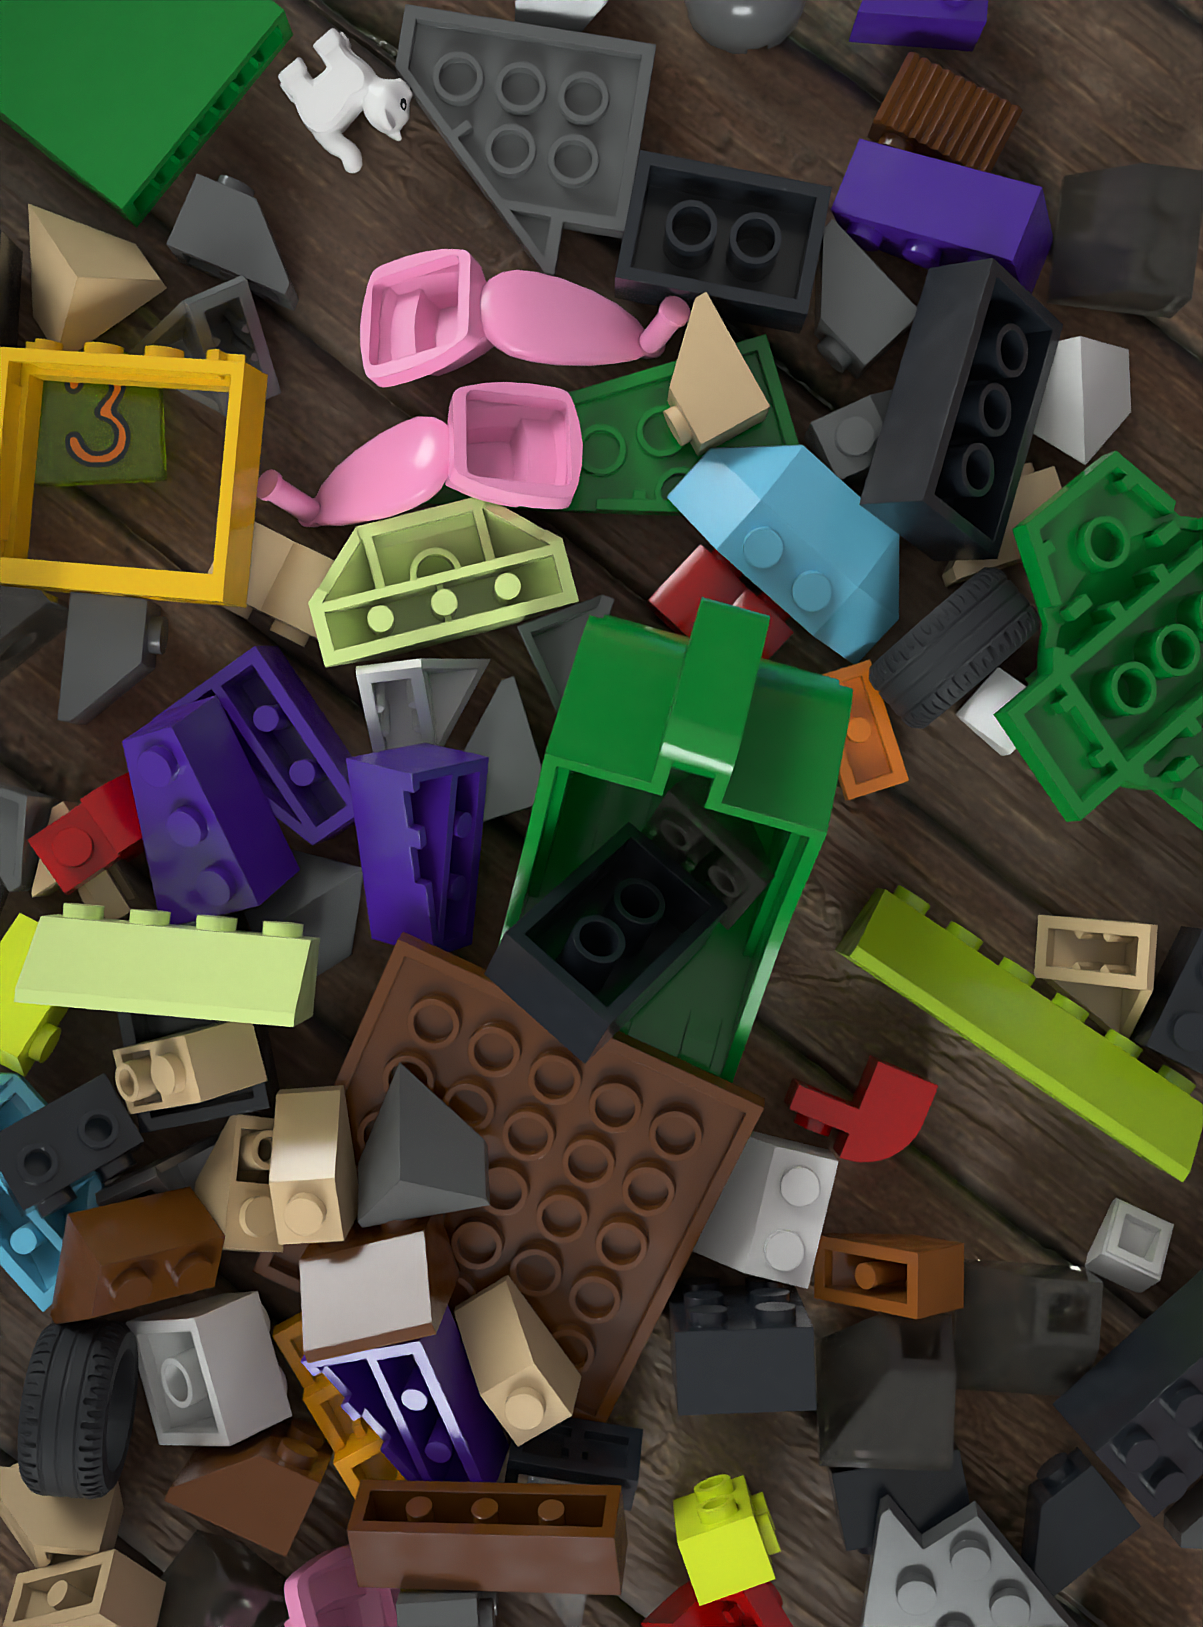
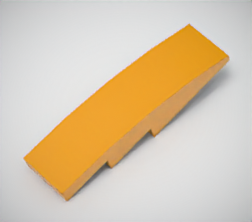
[272,1311,406,1499]

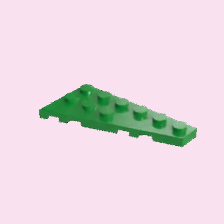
[419,334,799,516]

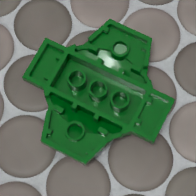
[993,451,1203,831]

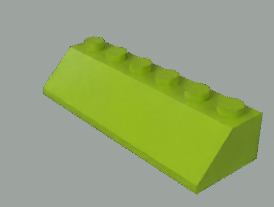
[835,885,1203,1182]

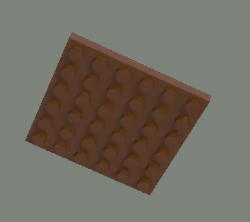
[252,932,765,1423]

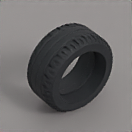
[869,567,1040,729]
[17,1319,138,1499]

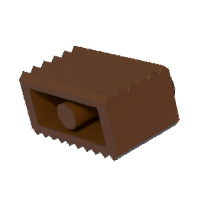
[867,52,1023,173]

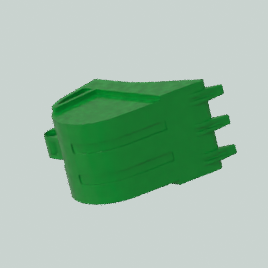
[498,597,853,1083]

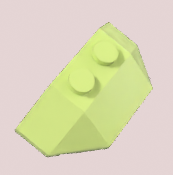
[308,497,579,668]

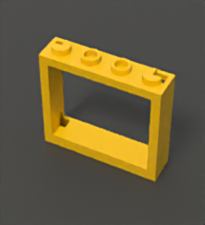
[0,338,268,608]

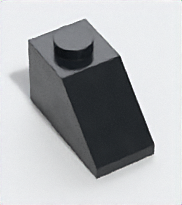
[1021,1447,1141,1596]

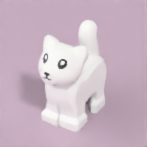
[278,28,413,173]

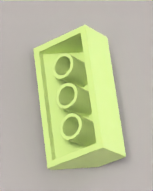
[14,903,320,1027]

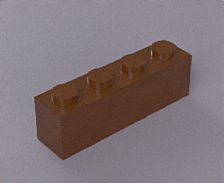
[347,1479,628,1595]

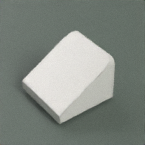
[955,667,1026,756]
[1085,1198,1174,1293]

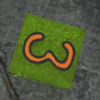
[35,352,167,487]

